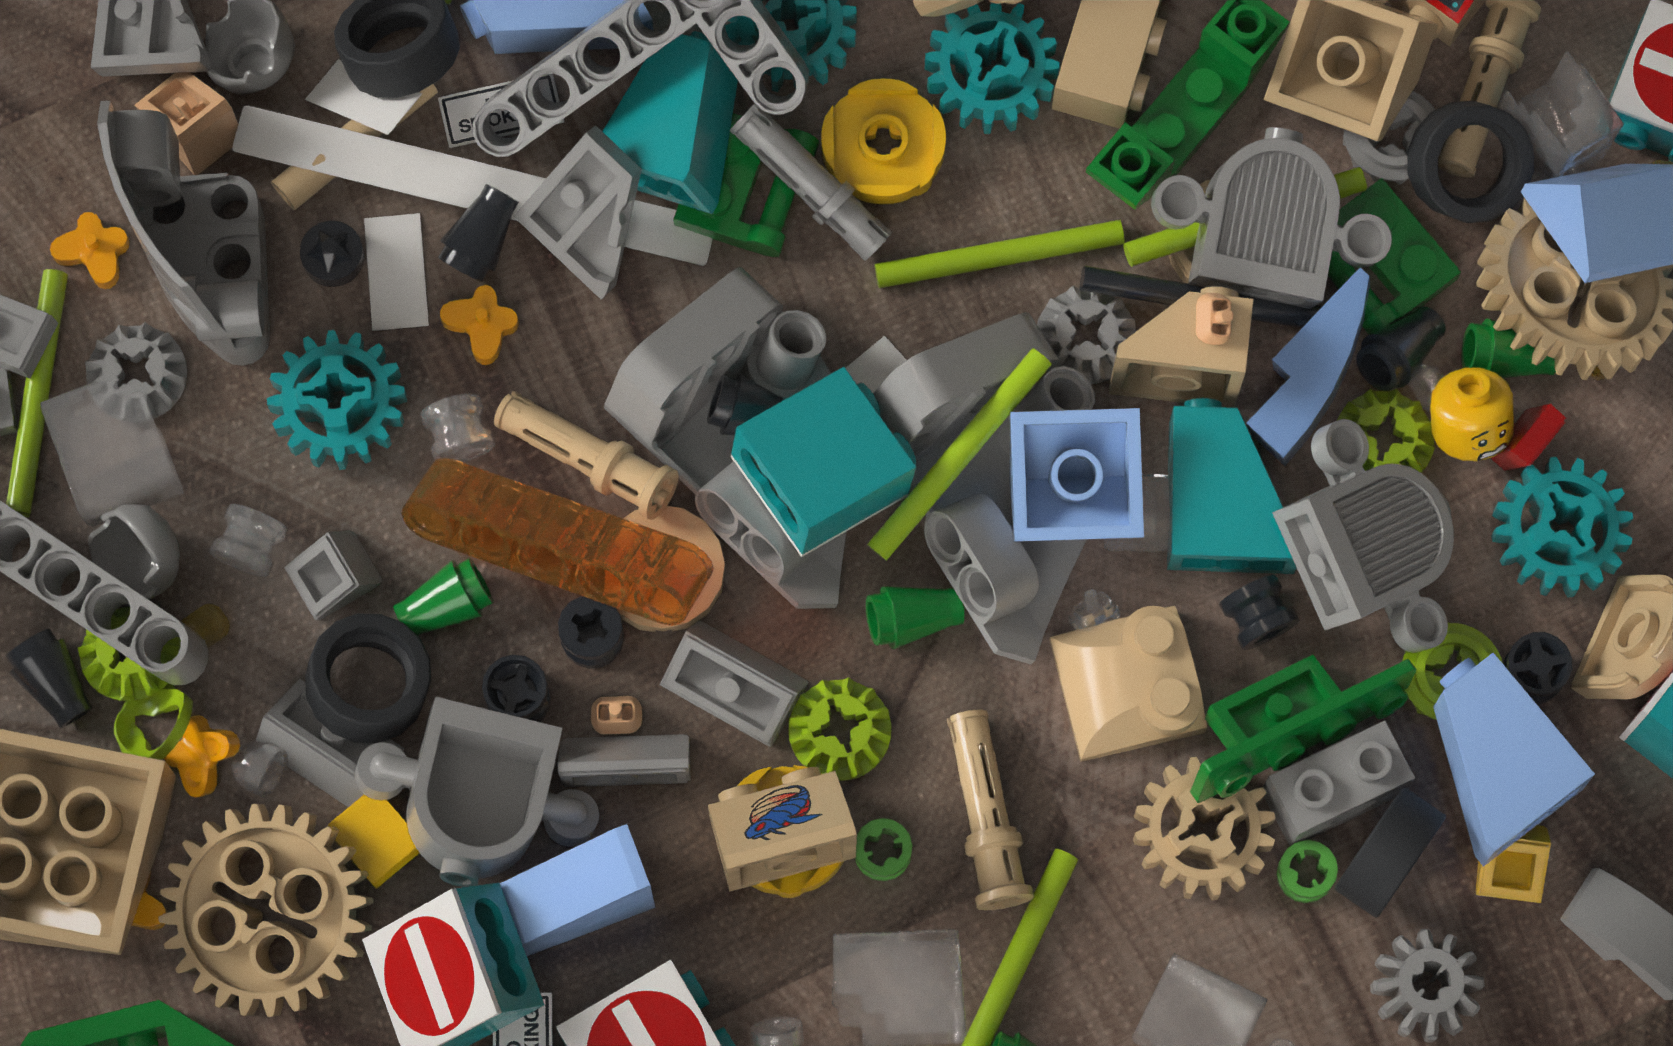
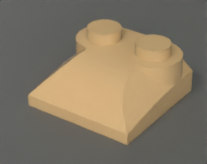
[1049,606,1207,762]

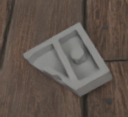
[91,0,211,77]
[513,125,642,299]

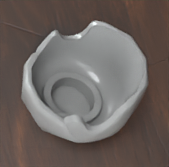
[205,0,295,95]
[88,504,180,607]

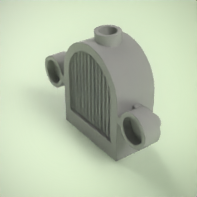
[1151,127,1392,309]
[1272,419,1454,653]
[354,697,599,887]

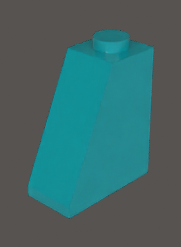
[602,31,738,214]
[1167,398,1297,574]

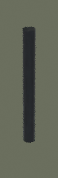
[1080,266,1323,328]

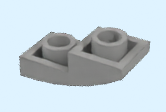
[1560,868,1673,1000]

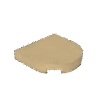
[1571,575,1673,699]

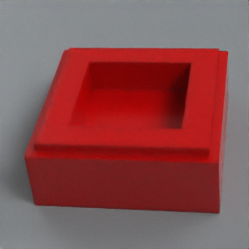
[1491,403,1566,471]

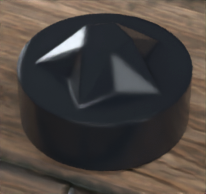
[300,221,365,287]

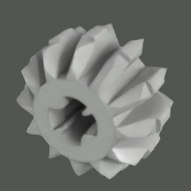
[1370,929,1485,1043]

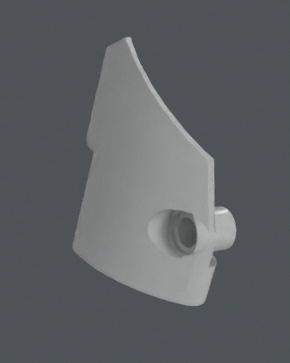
[97,101,270,366]
[604,267,847,609]
[873,312,1095,665]

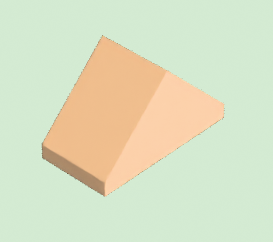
[134,72,238,175]

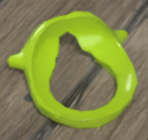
[114,683,193,760]

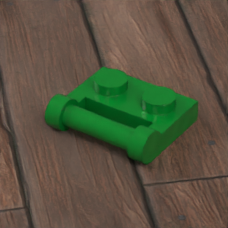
[673,113,820,257]
[1328,178,1461,335]

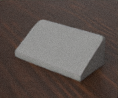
[660,621,808,747]
[256,679,405,807]
[558,734,691,787]

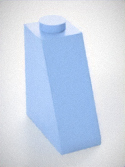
[460,0,653,54]
[1433,653,1595,867]
[500,824,656,956]

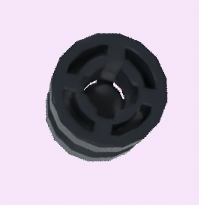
[482,654,551,722]

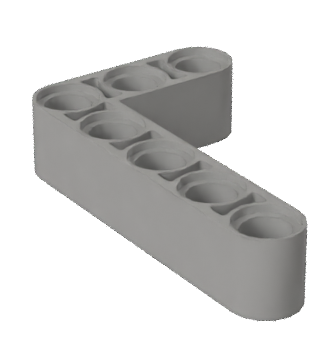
[472,0,809,157]
[0,501,209,685]

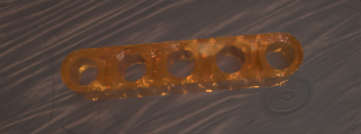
[401,458,714,626]

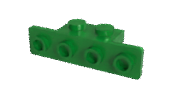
[1190,655,1417,803]

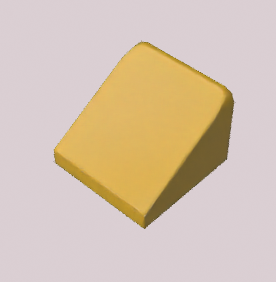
[327,795,419,889]
[1476,825,1551,903]

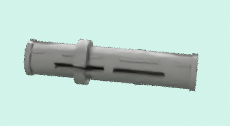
[729,104,892,261]

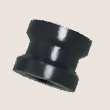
[1219,574,1300,650]
[558,595,624,669]
[1503,632,1572,705]

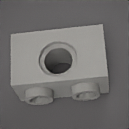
[1263,721,1415,846]

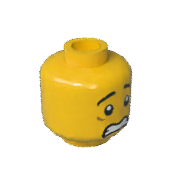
[1430,368,1514,461]

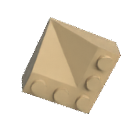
[0,729,177,955]

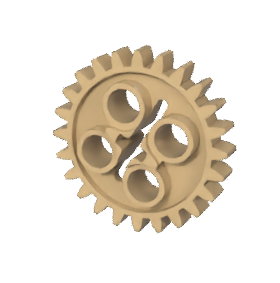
[1476,198,1673,380]
[159,804,373,1017]

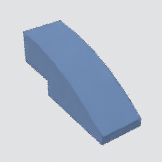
[1246,268,1370,466]

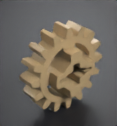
[1133,757,1275,901]

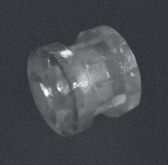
[420,394,495,465]
[209,504,288,577]

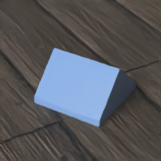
[1521,164,1673,283]
[1009,408,1144,542]

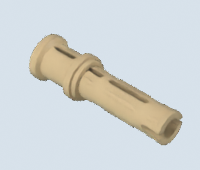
[1438,0,1541,178]
[494,391,679,520]
[947,709,1034,910]

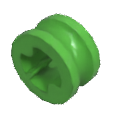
[855,818,912,881]
[1276,840,1338,903]

